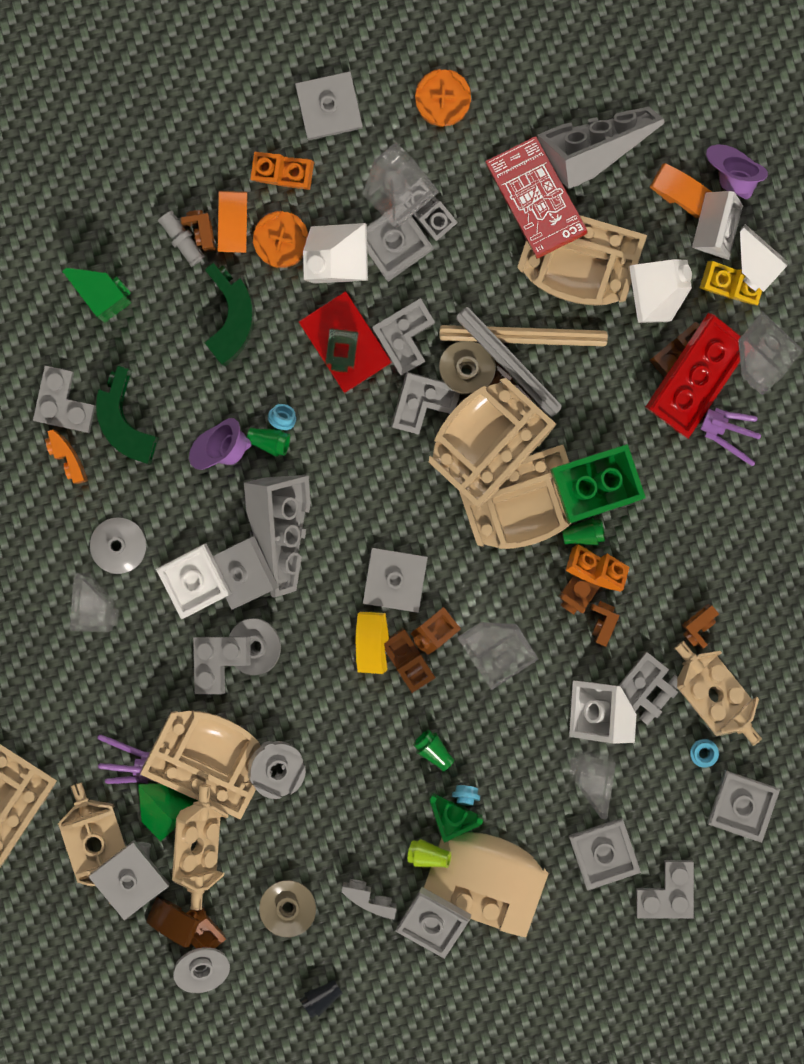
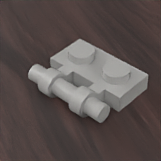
[618,652,678,725]

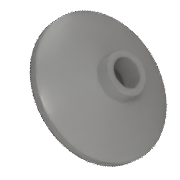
[90,518,146,574]
[229,619,281,675]
[173,947,230,993]

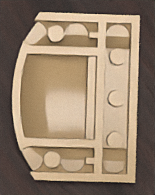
[518,215,647,305]
[429,378,556,508]
[459,444,571,549]
[140,711,261,820]
[0,744,57,868]
[424,832,548,937]

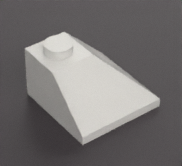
[303,223,368,283]
[740,224,787,292]
[629,259,692,323]
[569,681,636,743]

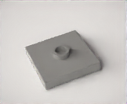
[295,72,363,140]
[367,202,434,282]
[213,536,279,610]
[363,548,428,613]
[707,770,780,843]
[569,818,641,891]
[89,840,170,920]
[395,887,471,959]

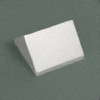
[692,191,743,260]

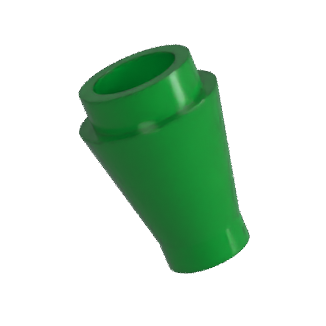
[247,427,290,457]
[563,517,605,545]
[413,730,455,771]

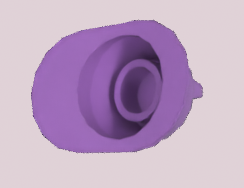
[706,144,768,199]
[189,418,251,470]

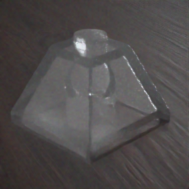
[362,142,439,229]
[738,311,803,395]
[70,572,119,632]
[457,622,538,690]
[569,751,616,820]

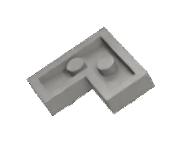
[372,298,435,376]
[33,366,96,433]
[391,372,460,434]
[193,637,251,694]
[636,860,694,918]

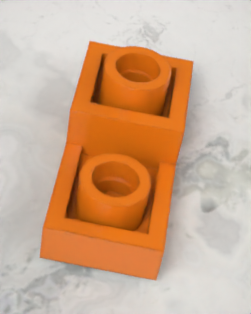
[250,152,314,190]
[650,163,712,219]
[218,191,247,253]
[45,430,88,484]
[566,544,630,592]

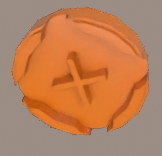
[415,69,471,127]
[253,211,308,268]

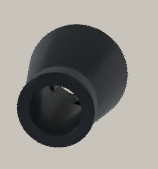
[299,980,343,1019]

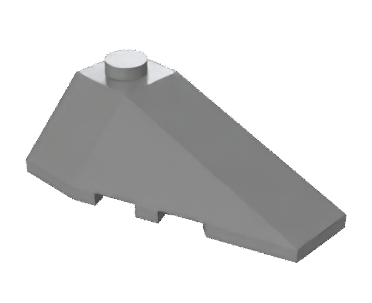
[538,107,664,188]
[244,475,311,597]

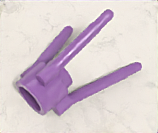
[700,408,761,466]
[98,735,155,784]

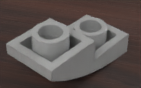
[397,178,458,241]
[342,879,397,920]

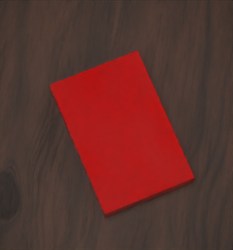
[299,291,392,394]

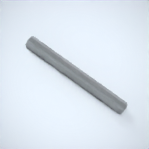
[456,307,562,417]

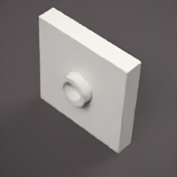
[156,544,232,620]

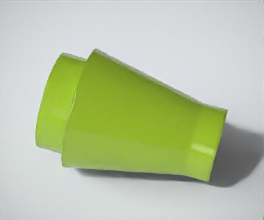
[408,839,451,868]

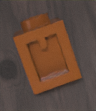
[180,210,216,252]
[558,575,601,615]
[589,601,620,647]
[682,604,719,649]
[411,607,461,655]
[187,907,226,949]

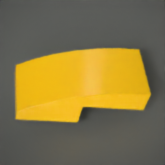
[700,261,762,305]
[356,612,389,674]

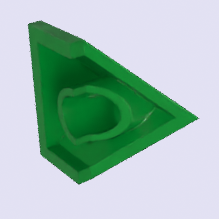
[138,783,198,842]
[429,793,484,843]

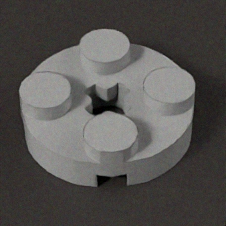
[248,741,306,799]

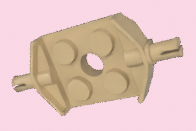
[674,641,762,746]
[58,782,126,904]
[172,784,228,910]

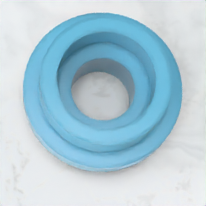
[268,404,296,430]
[690,739,719,768]
[452,785,480,806]

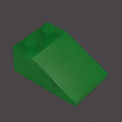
[550,444,646,524]

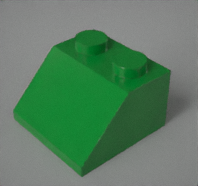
[62,268,132,323]

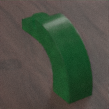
[204,263,254,367]
[96,366,159,465]

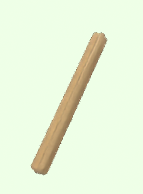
[439,325,608,346]

